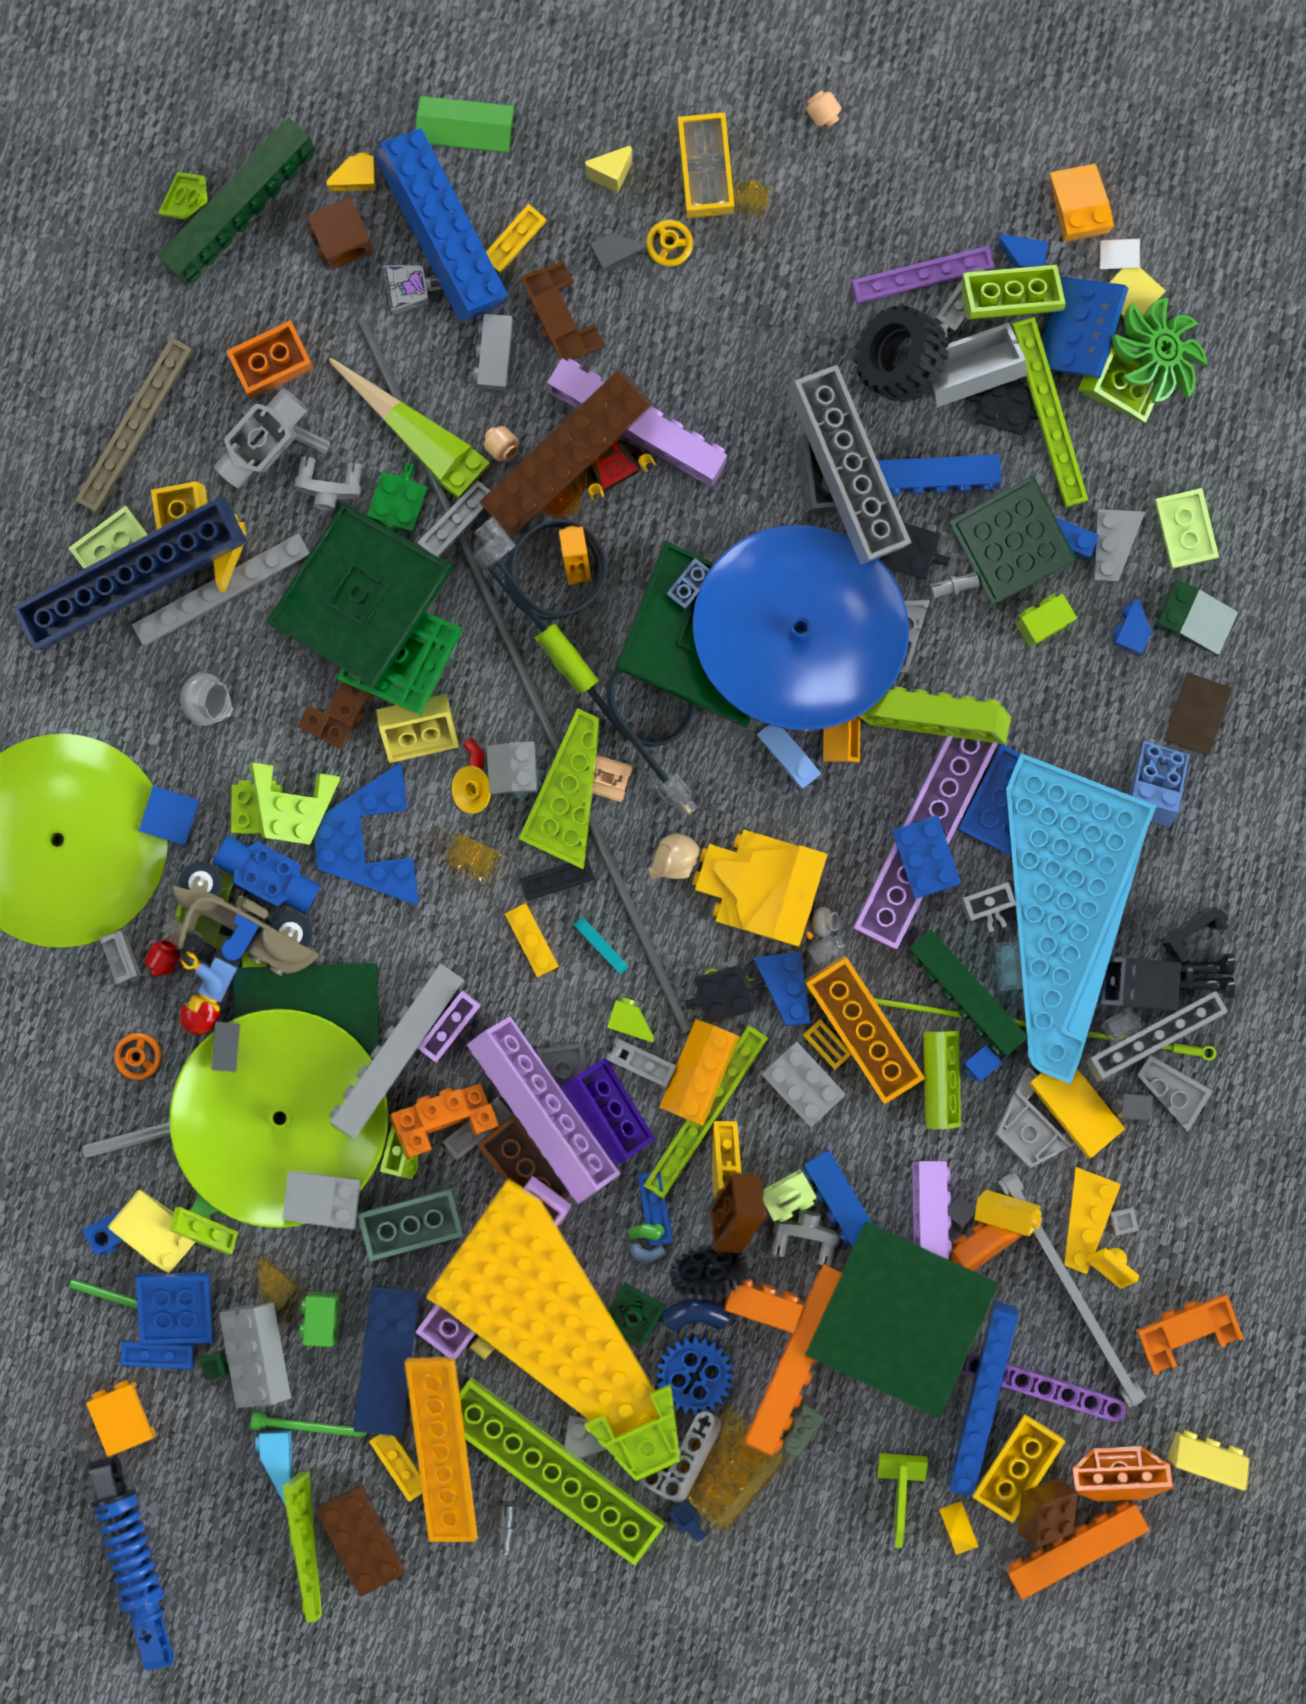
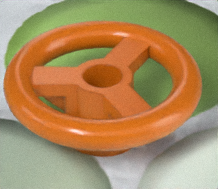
[114,1033,162,1080]

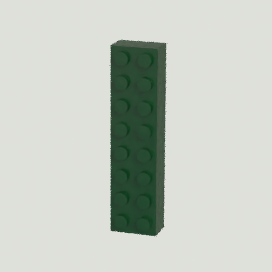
[157,118,315,286]

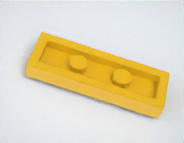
[486,204,547,274]
[505,903,559,978]
[369,1434,422,1502]

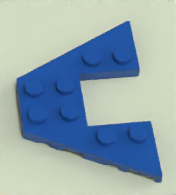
[314,763,419,905]

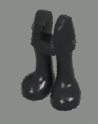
[1175,953,1235,999]

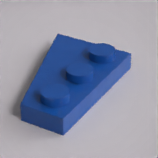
[753,952,810,1027]

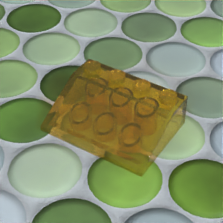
[673,1406,789,1532]

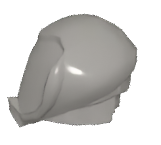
[180,672,233,726]

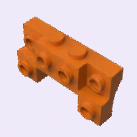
[389,1083,499,1160]
[1136,1293,1244,1375]

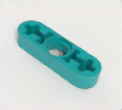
[574,917,629,975]

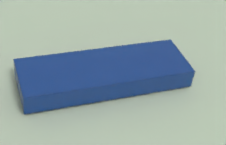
[638,1172,673,1246]
[120,1341,195,1369]

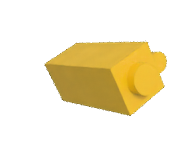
[974,1190,1042,1236]

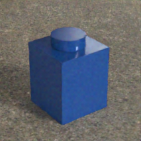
[962,1044,1002,1082]

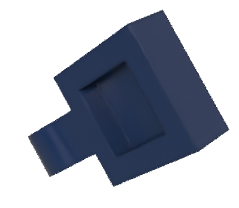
[668,1498,706,1543]

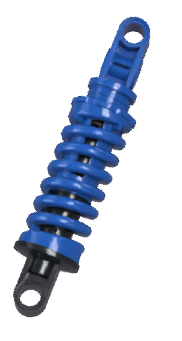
[89,1456,174,1671]

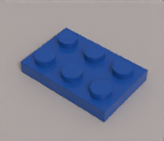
[892,815,961,899]

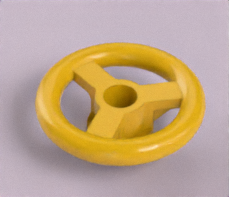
[646,220,693,267]

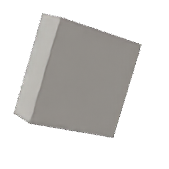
[1110,1207,1139,1236]

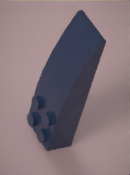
[354,1286,420,1437]

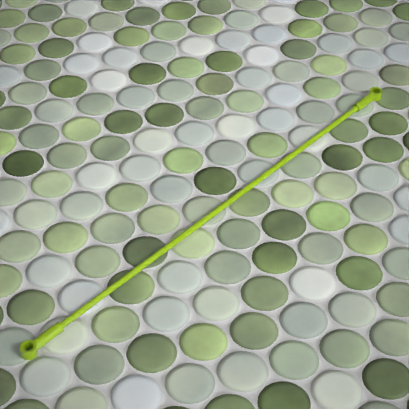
[705,969,1216,1060]

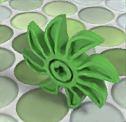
[1112,298,1207,403]

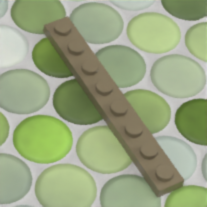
[75,337,193,513]

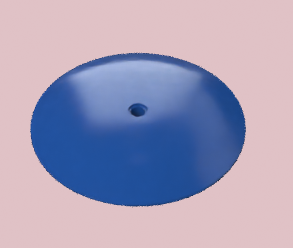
[693,525,909,730]

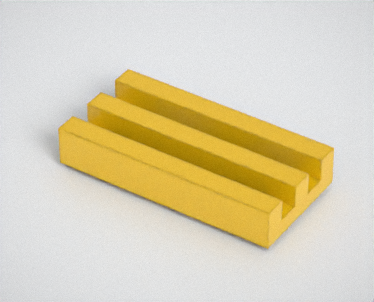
[803,1019,852,1070]

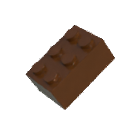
[709,1172,767,1253]

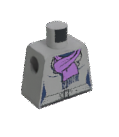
[384,265,441,315]

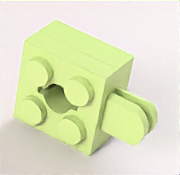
[763,1169,816,1222]

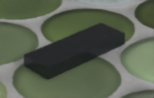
[520,857,595,901]

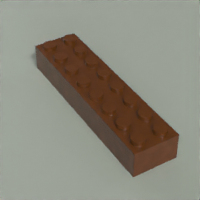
[479,369,654,537]

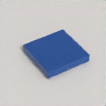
[138,786,199,845]

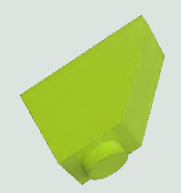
[607,997,654,1042]

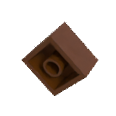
[1017,1478,1078,1548]

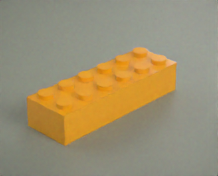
[805,955,925,1104]

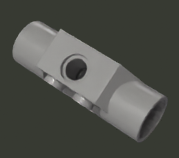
[214,388,308,488]

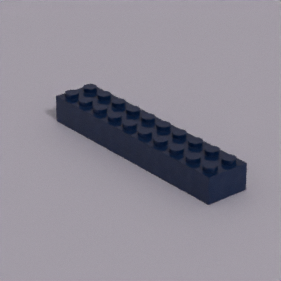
[13,498,247,650]

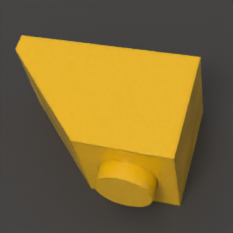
[327,153,376,192]

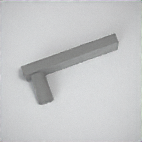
[417,480,490,557]

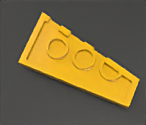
[1063,1167,1121,1274]

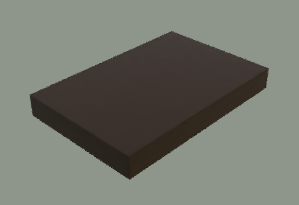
[1163,673,1233,756]

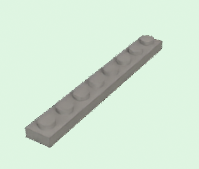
[132,533,310,646]

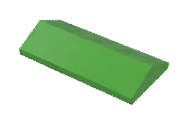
[416,96,514,153]

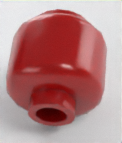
[145,940,180,977]

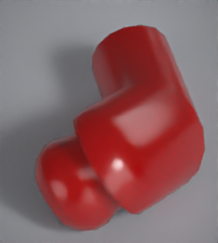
[463,738,485,770]

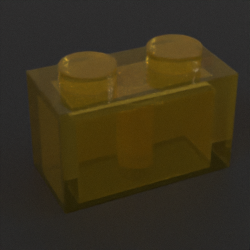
[445,832,502,881]

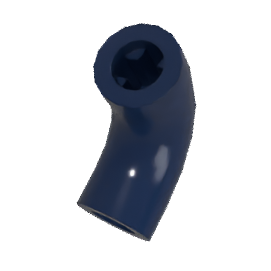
[663,1298,731,1331]

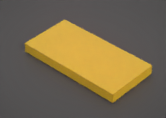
[1028,1069,1125,1159]

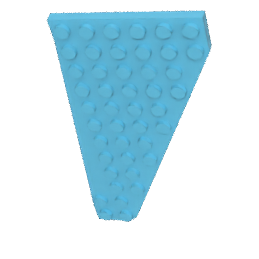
[1006,753,1157,1084]

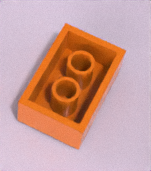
[226,320,315,399]
[724,1277,803,1333]

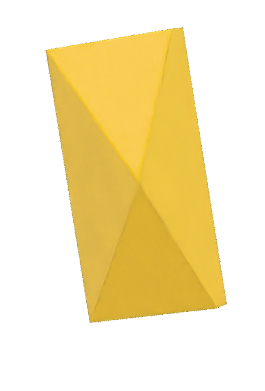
[939,1501,978,1555]

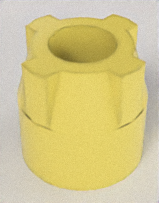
[469,1336,495,1360]

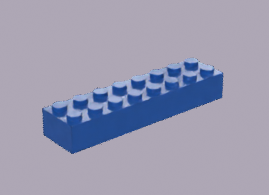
[373,128,508,322]

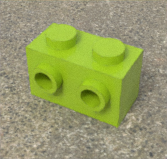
[380,1126,419,1179]

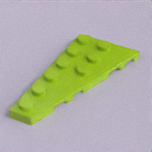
[519,708,600,869]
[282,1471,322,1622]

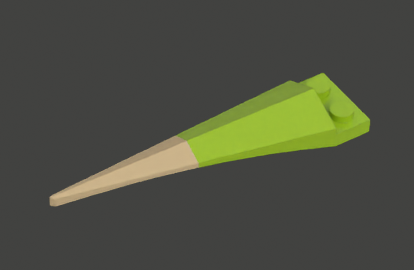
[329,358,490,499]

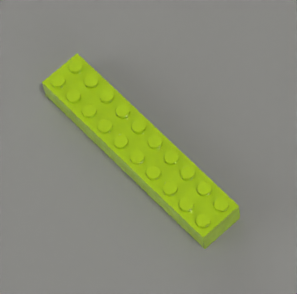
[459,1377,664,1566]

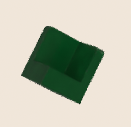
[196,1350,230,1381]

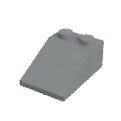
[283,1171,361,1229]

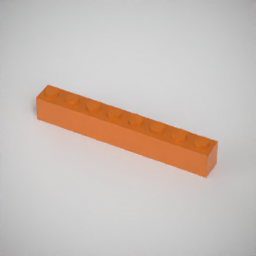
[743,1265,842,1457]

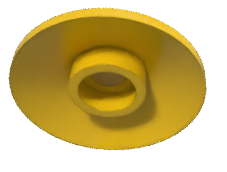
[452,766,491,814]

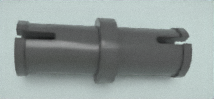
[496,1503,515,1555]

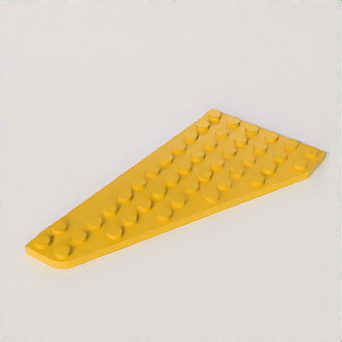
[426,1179,659,1436]

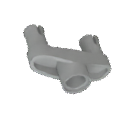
[294,457,362,511]
[770,1210,840,1266]

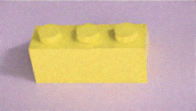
[377,694,459,763]
[1167,1430,1249,1491]

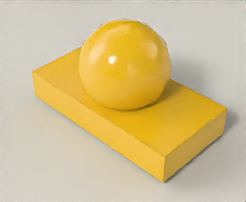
[1087,1248,1139,1289]

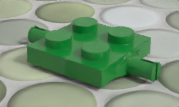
[367,463,428,533]

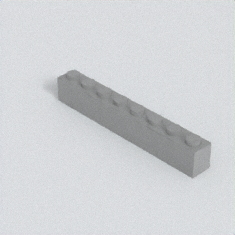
[328,963,464,1141]

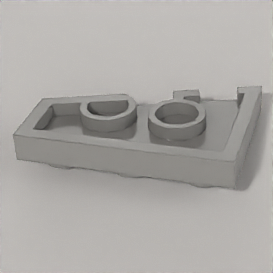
[1093,509,1145,582]

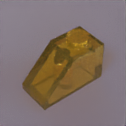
[257,1255,300,1310]

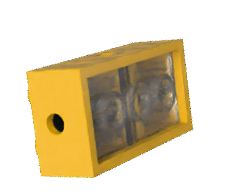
[678,112,734,218]

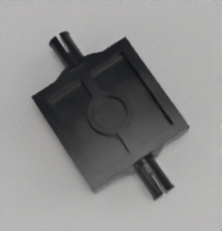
[965,382,1038,435]
[882,522,950,580]
[684,964,765,1024]

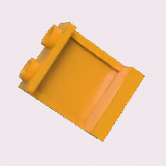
[86,1380,157,1457]

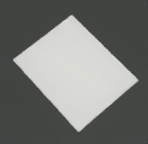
[1100,239,1140,269]

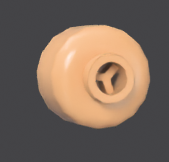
[806,90,841,127]
[484,426,519,462]

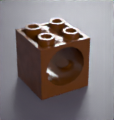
[306,197,375,271]

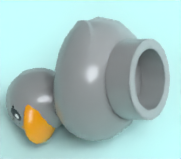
[803,906,840,939]

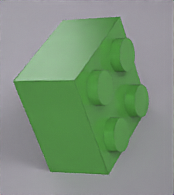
[299,1291,341,1347]

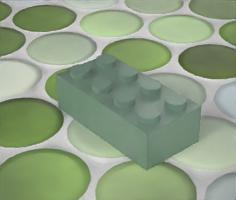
[357,1187,465,1261]

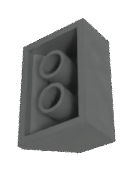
[795,437,837,514]

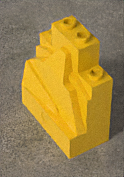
[692,830,828,947]

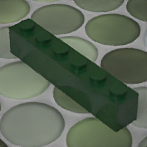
[907,929,1028,1058]

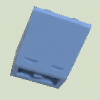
[1128,741,1189,827]

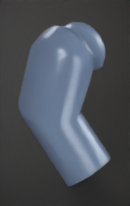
[630,1243,667,1264]

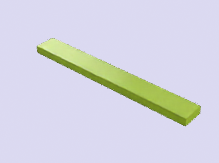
[1010,317,1088,508]
[643,1025,768,1199]

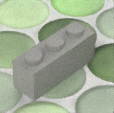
[474,314,513,391]

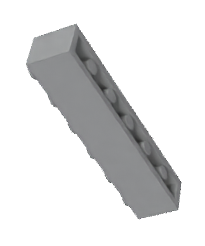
[1086,991,1228,1082]

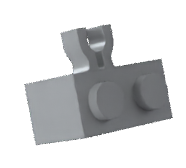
[960,882,1016,932]

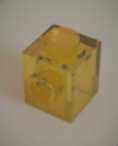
[734,180,770,216]

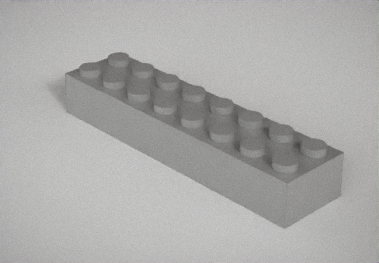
[787,365,911,565]

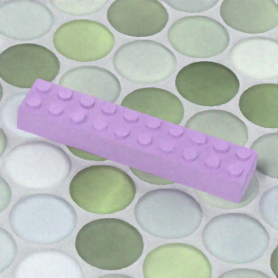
[852,736,998,950]

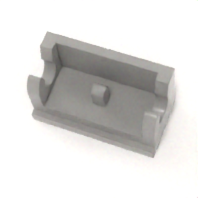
[100,930,141,985]

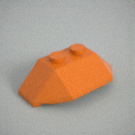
[949,1222,1023,1271]
[1072,1446,1173,1501]

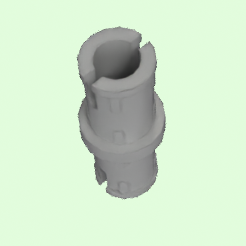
[929,572,979,599]

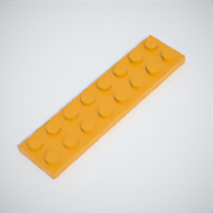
[405,1357,478,1542]

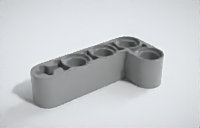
[641,1411,721,1502]

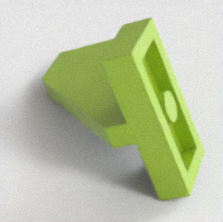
[877,1453,928,1548]

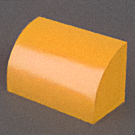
[823,716,861,763]

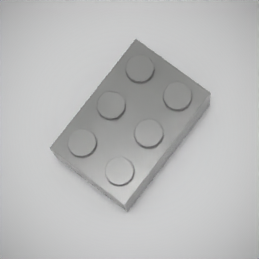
[761,1041,846,1127]

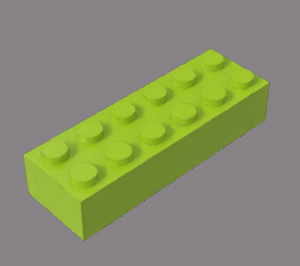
[859,686,1011,745]

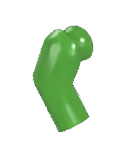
[628,1224,664,1241]

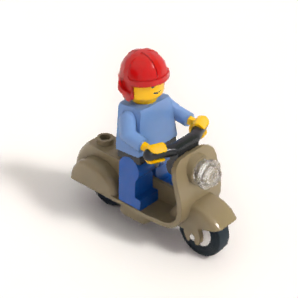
[162,861,320,1036]

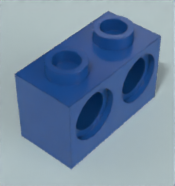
[82,1207,128,1256]

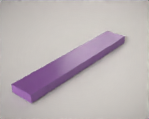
[851,246,995,304]

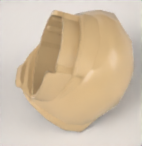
[648,834,699,879]

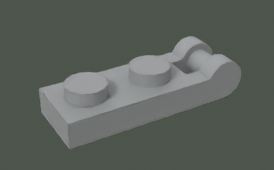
[606,1037,676,1087]

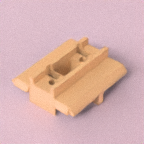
[592,755,632,802]

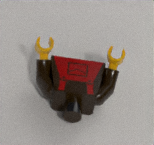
[584,440,656,501]

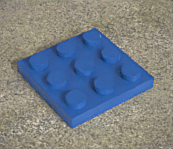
[135,1272,214,1344]

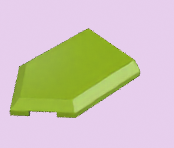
[158,172,208,220]

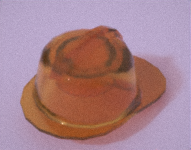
[544,472,587,518]

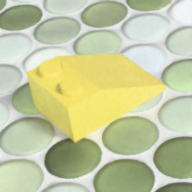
[108,1189,195,1273]

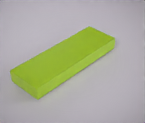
[168,1207,238,1255]

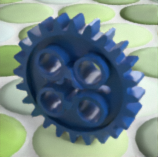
[656,1335,734,1415]

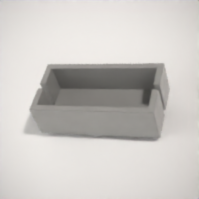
[930,323,1027,407]
[219,1302,291,1408]

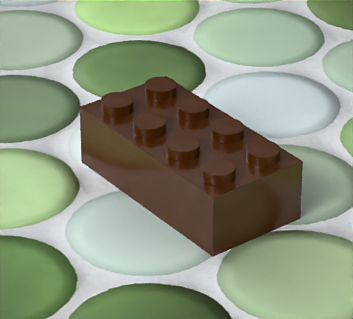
[477,1115,570,1199]
[316,1483,406,1597]

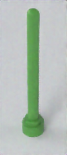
[250,1410,367,1438]

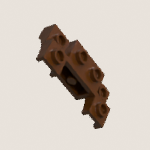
[520,260,605,361]
[297,662,374,750]

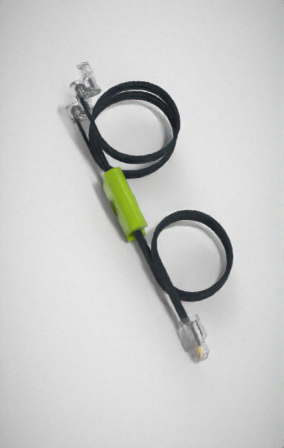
[472,516,698,815]

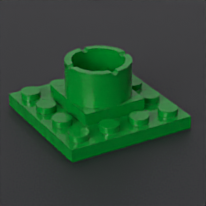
[337,612,463,716]

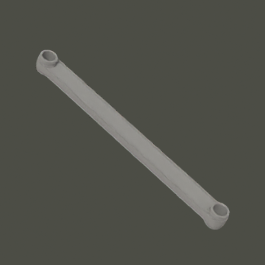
[998,1172,1146,1408]

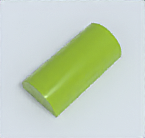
[962,265,1066,320]
[923,1031,961,1129]

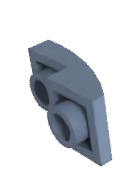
[666,558,710,609]

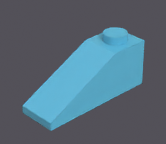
[255,1429,293,1506]

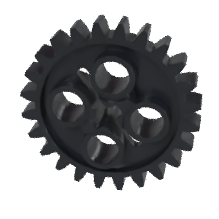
[669,1245,749,1300]

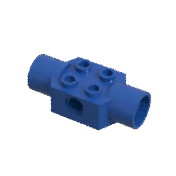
[212,835,321,915]

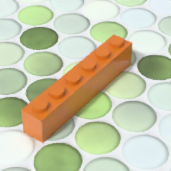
[1006,1500,1150,1600]

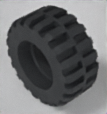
[855,305,949,403]

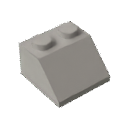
[487,742,538,794]

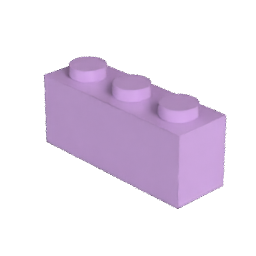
[418,990,482,1063]

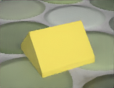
[585,146,632,193]

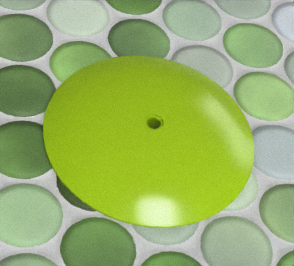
[0,734,168,948]
[170,1009,388,1228]

